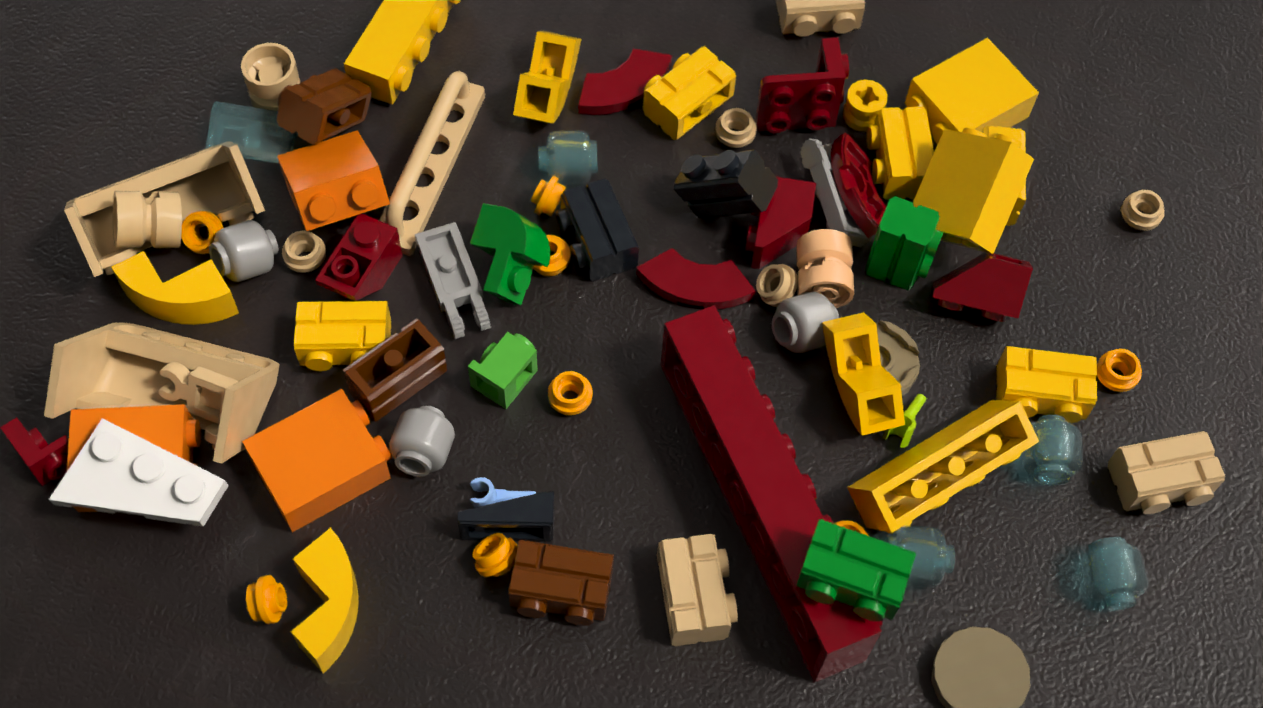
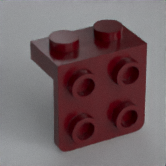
[755,37,849,133]

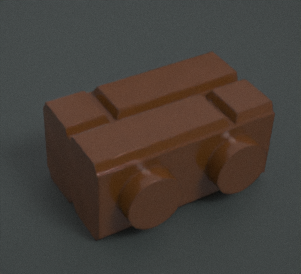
[276,68,372,145]
[343,318,448,422]
[509,540,614,626]

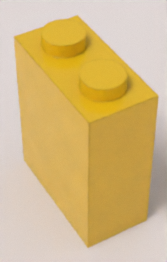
[905,38,1039,144]
[913,127,1034,254]

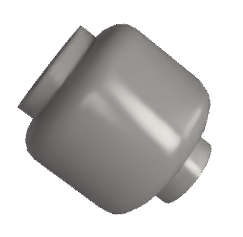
[209,220,278,282]
[772,292,839,353]
[388,406,455,477]

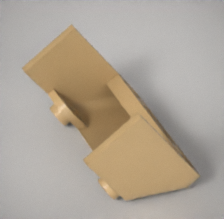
[64,141,265,277]
[44,323,279,463]

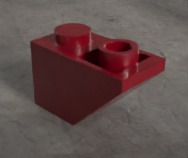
[745,176,816,269]
[315,214,403,301]
[931,252,1033,322]

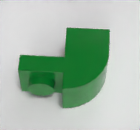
[470,203,550,306]

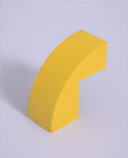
[513,31,581,123]
[111,251,239,325]
[822,312,905,436]
[291,528,358,674]

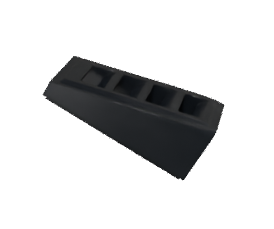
[457,491,554,542]

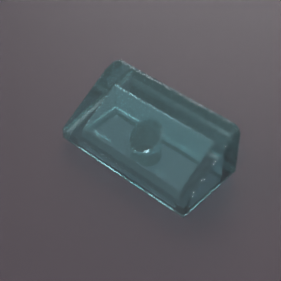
[206,102,298,163]

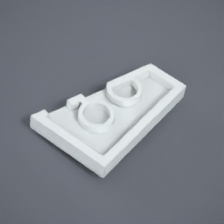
[49,418,229,527]

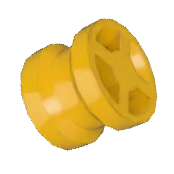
[843,80,888,132]

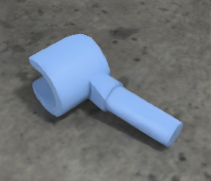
[470,477,536,508]

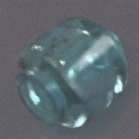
[538,130,598,185]
[1022,415,1083,486]
[885,525,955,588]
[1080,537,1149,611]

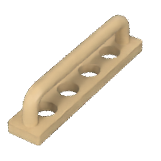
[379,71,485,256]

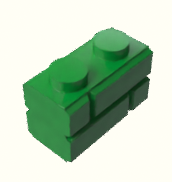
[865,196,944,291]
[796,519,916,622]

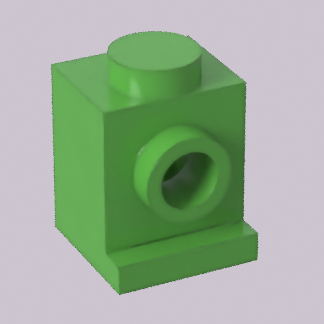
[468,332,538,409]

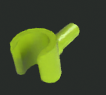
[883,394,926,448]

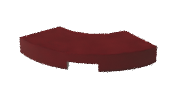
[578,48,672,115]
[831,132,886,239]
[636,248,756,309]

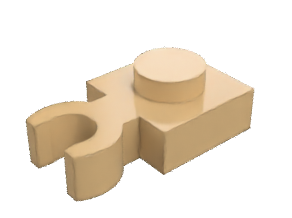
[159,362,239,424]

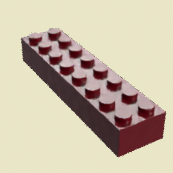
[660,305,882,683]

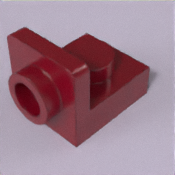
[0,417,69,486]

